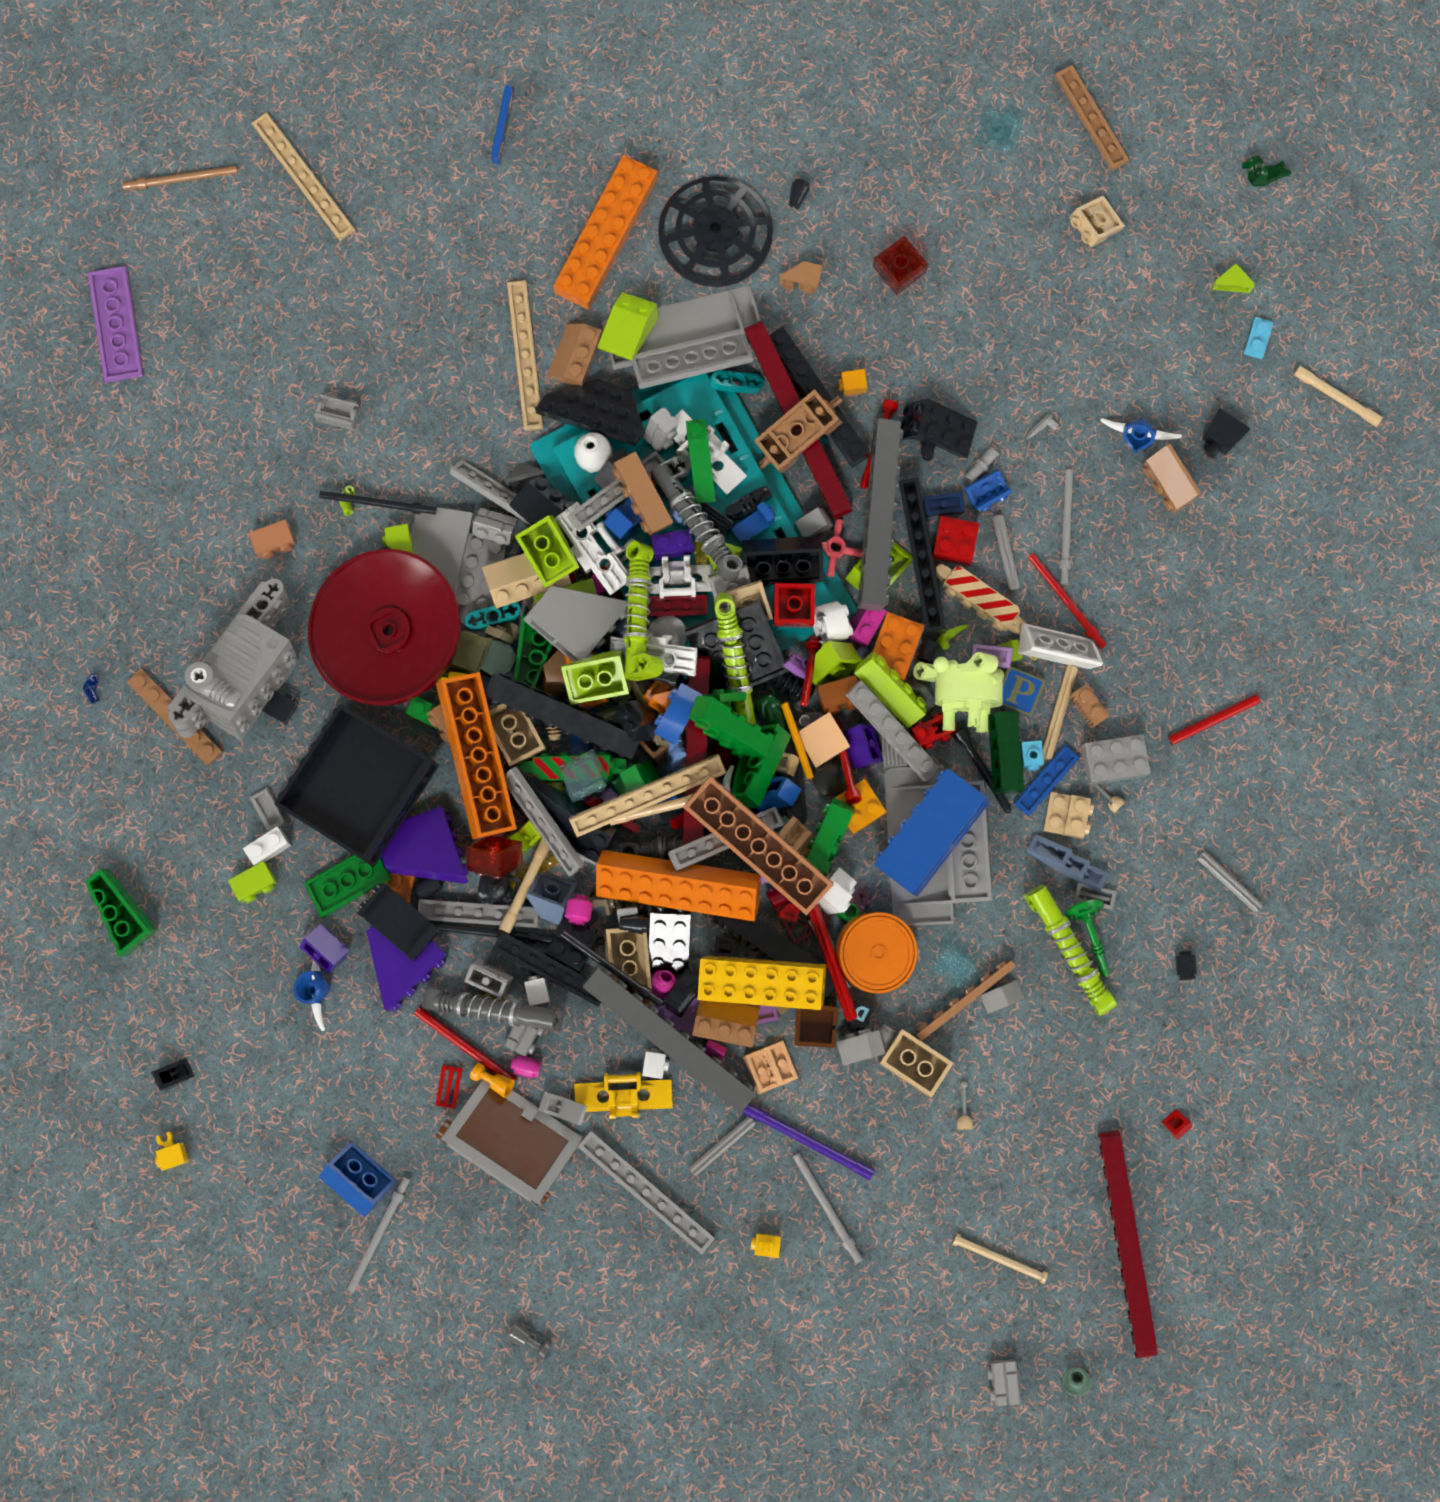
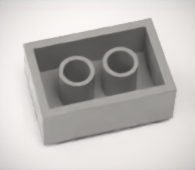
[1081,734,1151,785]

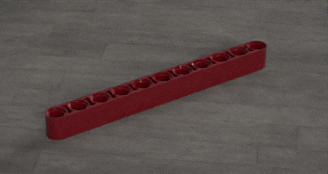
[744,320,853,520]
[682,655,710,865]
[1098,1130,1158,1359]

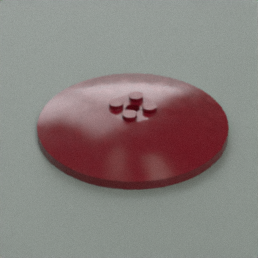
[308,549,461,706]

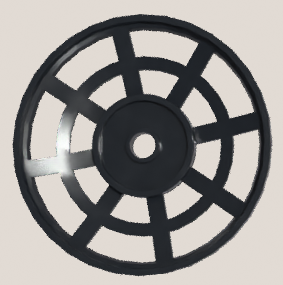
[658,176,773,287]

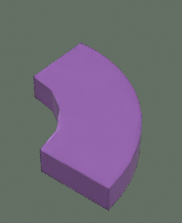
[783,652,814,680]

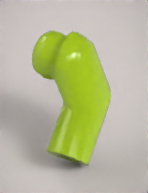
[339,486,355,516]

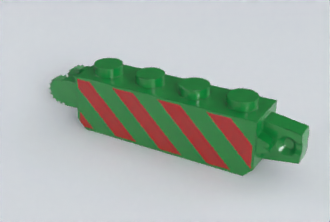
[518,752,628,783]

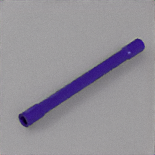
[743,1103,875,1180]

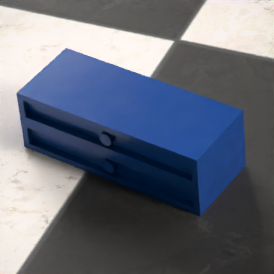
[874,768,991,897]

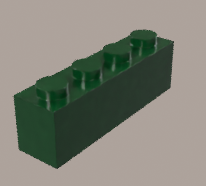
[988,712,1025,794]

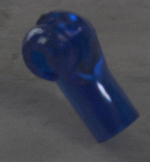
[83,674,100,704]

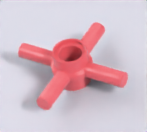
[822,519,863,577]

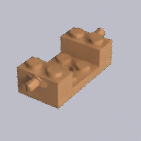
[754,389,843,473]

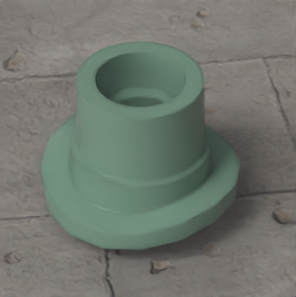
[1063,1367,1091,1396]

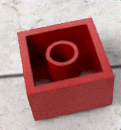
[932,516,979,566]
[773,583,815,627]

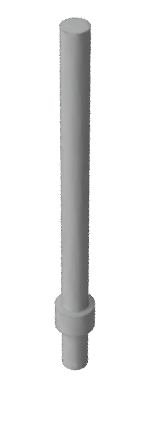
[1059,469,1073,585]
[792,1153,863,1264]
[347,1176,410,1292]

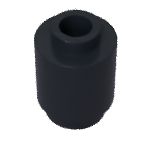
[413,878,444,899]
[1175,951,1197,980]

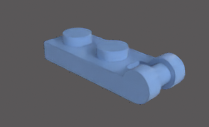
[664,736,686,775]

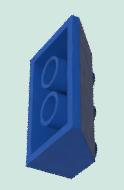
[319,1141,397,1218]

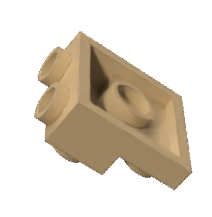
[1070,196,1125,247]
[723,580,773,622]
[1043,792,1094,839]

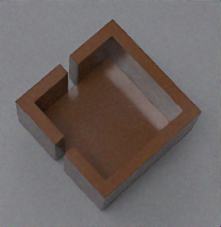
[794,1006,838,1048]

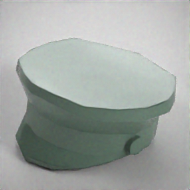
[480,640,516,677]

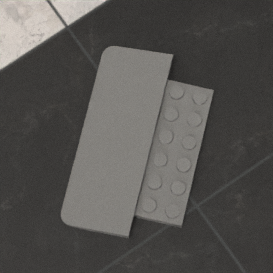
[602,286,760,389]
[387,507,507,636]
[884,765,993,926]

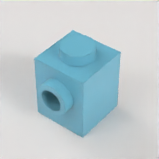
[1021,741,1044,771]

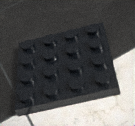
[685,599,789,693]

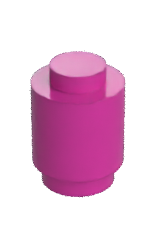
[510,1054,542,1079]

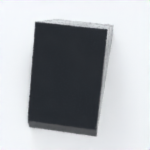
[151,1058,194,1091]

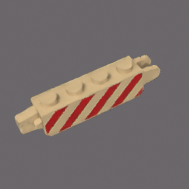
[935,564,1027,636]

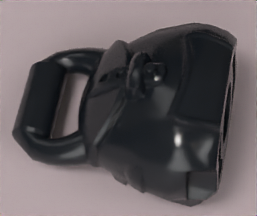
[477,866,522,904]

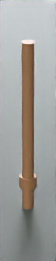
[122,166,238,190]

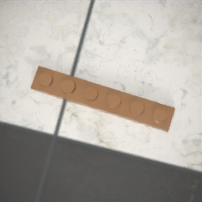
[1055,65,1129,172]
[127,669,223,766]
[915,960,1016,1041]

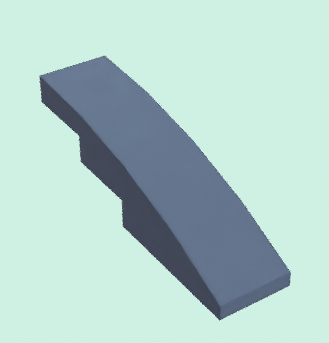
[1027,834,1109,893]

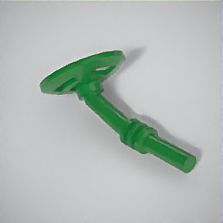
[1065,899,1110,977]

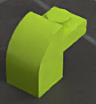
[498,820,542,863]

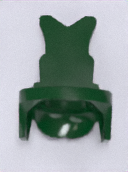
[1242,155,1291,187]
[753,686,789,729]

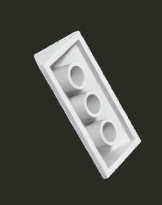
[1018,623,1103,669]

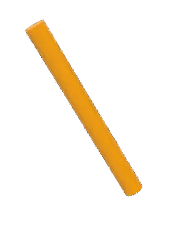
[781,702,814,779]

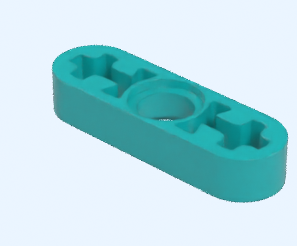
[709,370,764,394]
[465,602,521,631]

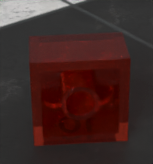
[873,236,929,295]
[465,835,523,879]

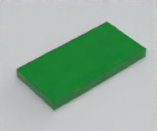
[304,855,392,918]

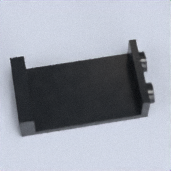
[357,882,441,962]

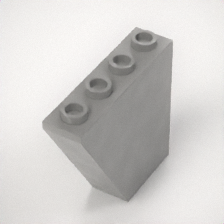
[523,586,628,662]

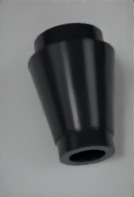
[788,179,810,209]
[619,915,649,935]

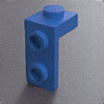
[731,502,776,544]

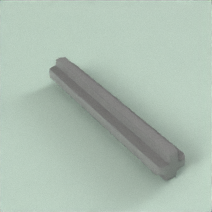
[993,515,1020,590]
[1197,852,1263,912]
[689,1117,756,1176]

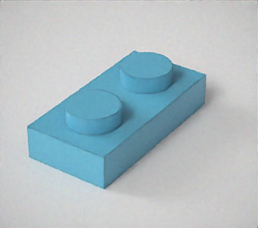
[1243,317,1274,359]

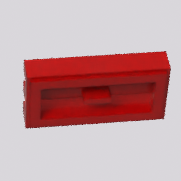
[435,1065,463,1109]

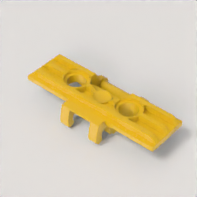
[574,1072,673,1119]

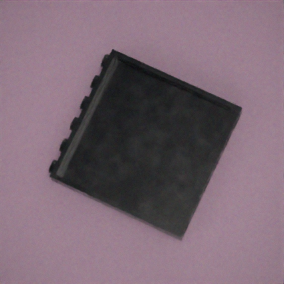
[274,704,440,867]

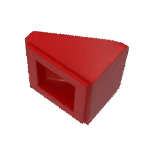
[1162,1109,1192,1140]

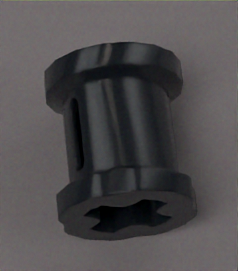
[916,639,939,664]

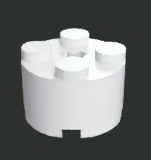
[813,601,853,645]

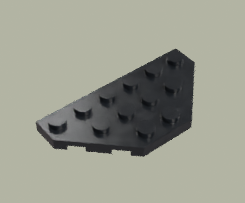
[535,379,645,447]

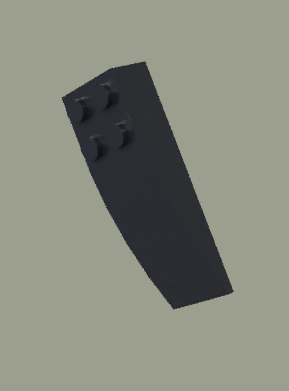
[507,766,621,863]

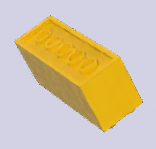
[697,955,827,1010]

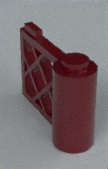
[765,887,831,944]

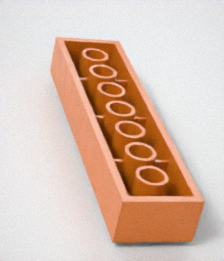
[553,155,658,310]
[436,672,517,840]
[596,850,761,921]

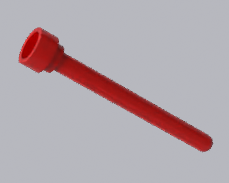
[860,399,899,489]
[800,636,822,707]
[834,718,862,805]

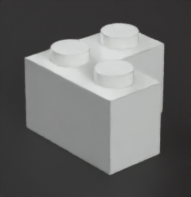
[816,867,857,914]

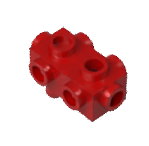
[910,712,957,750]

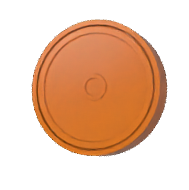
[835,911,918,994]

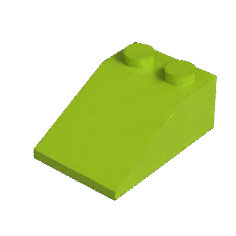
[598,292,659,360]
[515,515,580,588]
[845,542,913,591]
[561,649,632,705]

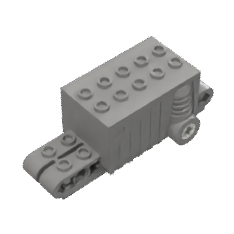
[167,579,299,741]

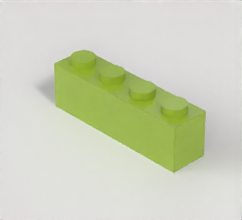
[854,651,927,728]

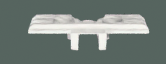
[673,409,747,495]
[555,502,629,595]
[628,555,719,599]
[610,632,697,676]

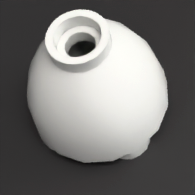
[574,433,613,473]

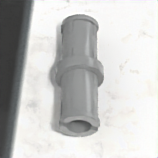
[964,447,999,483]

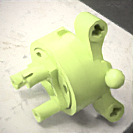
[913,652,1005,733]

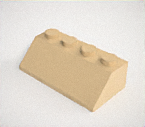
[482,553,571,608]
[604,928,653,1012]

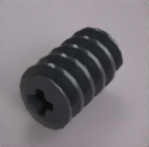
[771,672,815,708]

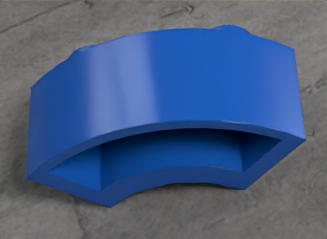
[603,497,642,539]
[654,683,703,745]
[750,777,802,814]

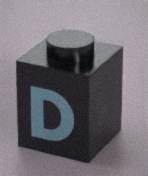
[845,999,875,1032]

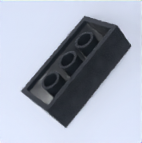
[509,475,597,548]
[742,536,823,585]

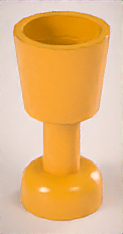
[470,1063,515,1098]

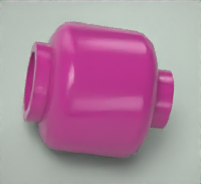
[565,895,593,925]
[651,970,677,1000]

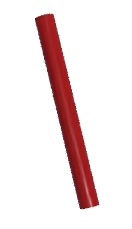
[1168,694,1260,745]

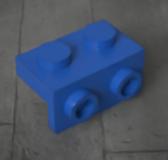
[964,469,1012,511]

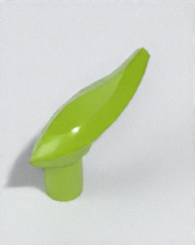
[936,624,968,650]

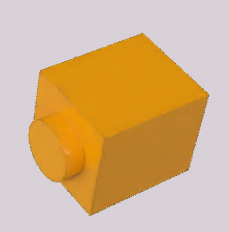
[838,369,867,396]

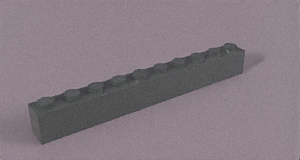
[857,418,903,612]
[581,966,756,1114]

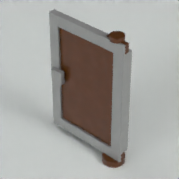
[436,1080,583,1206]

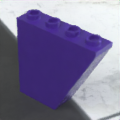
[381,806,469,884]
[366,926,448,1012]

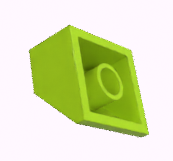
[812,641,862,685]

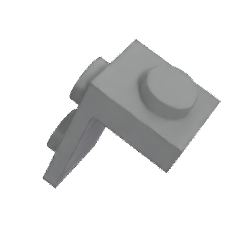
[538,1091,587,1125]

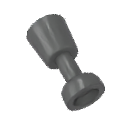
[506,1322,552,1360]

